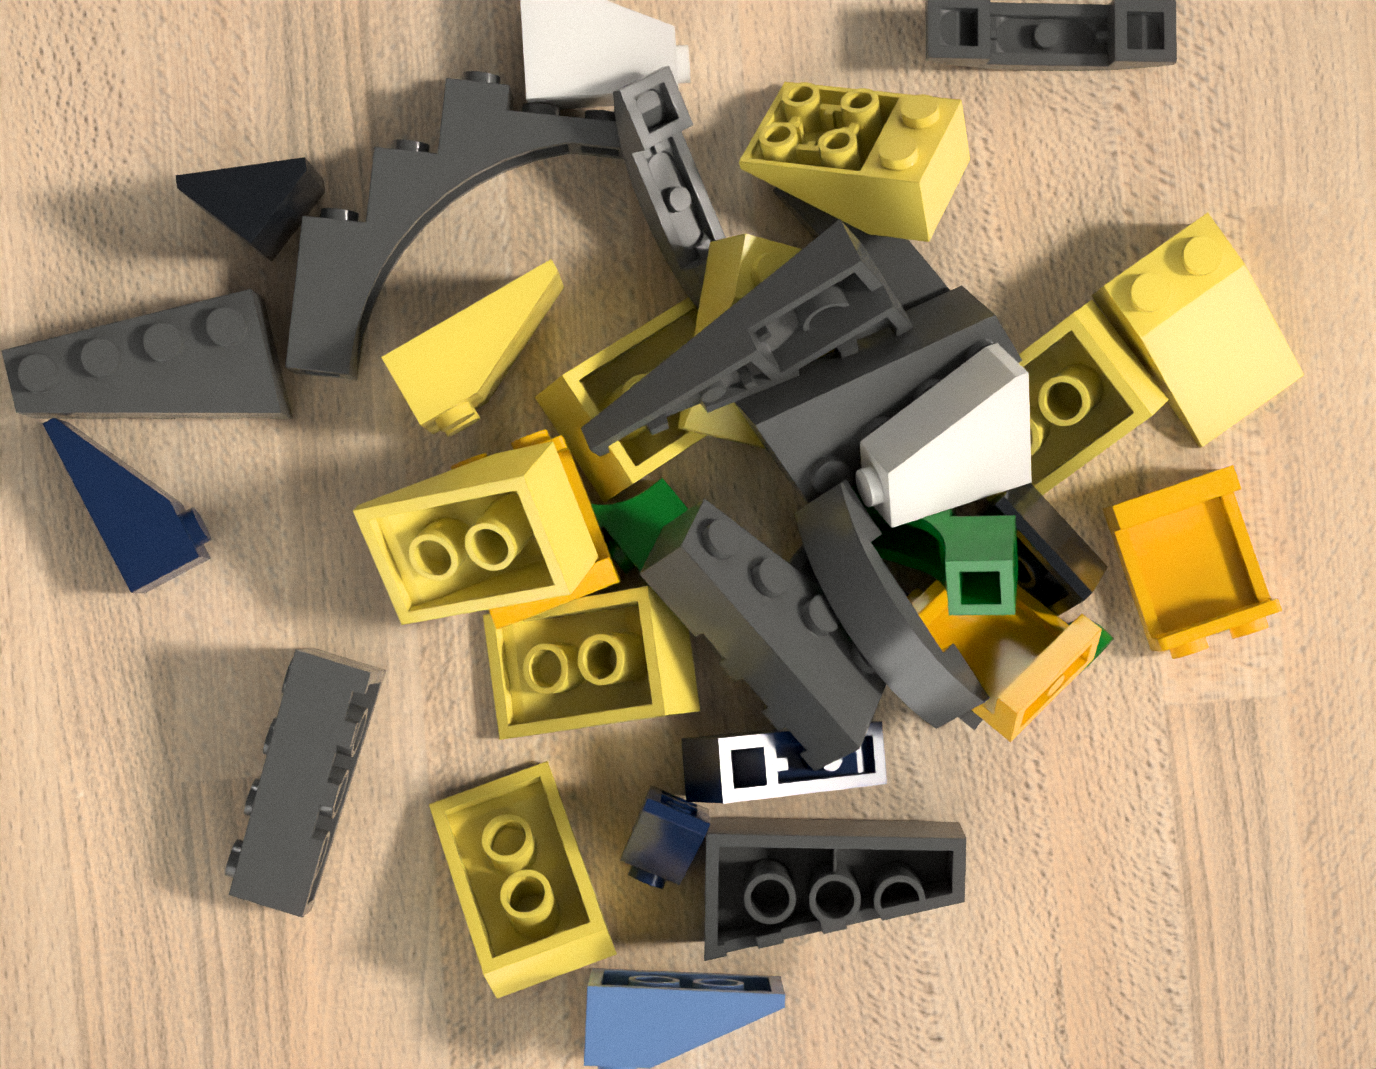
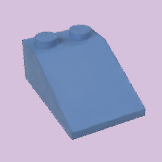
[584,968,785,1069]

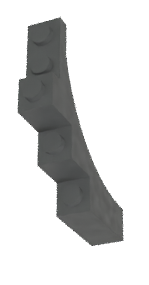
[285,71,624,380]

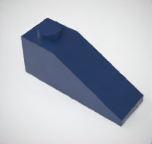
[42,418,211,594]
[681,721,887,804]
[620,785,710,889]

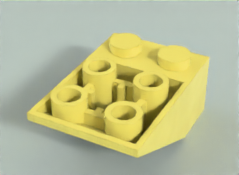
[739,82,970,242]

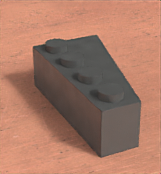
[734,285,1022,503]
[1,289,293,419]
[640,498,886,771]
[225,648,386,918]
[704,818,966,961]

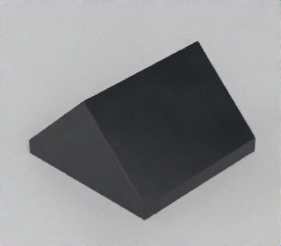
[175,157,325,261]
[975,483,1108,616]

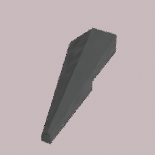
[581,219,914,457]

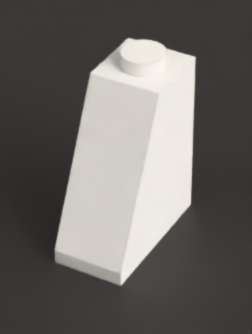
[520,0,691,110]
[855,343,1032,528]

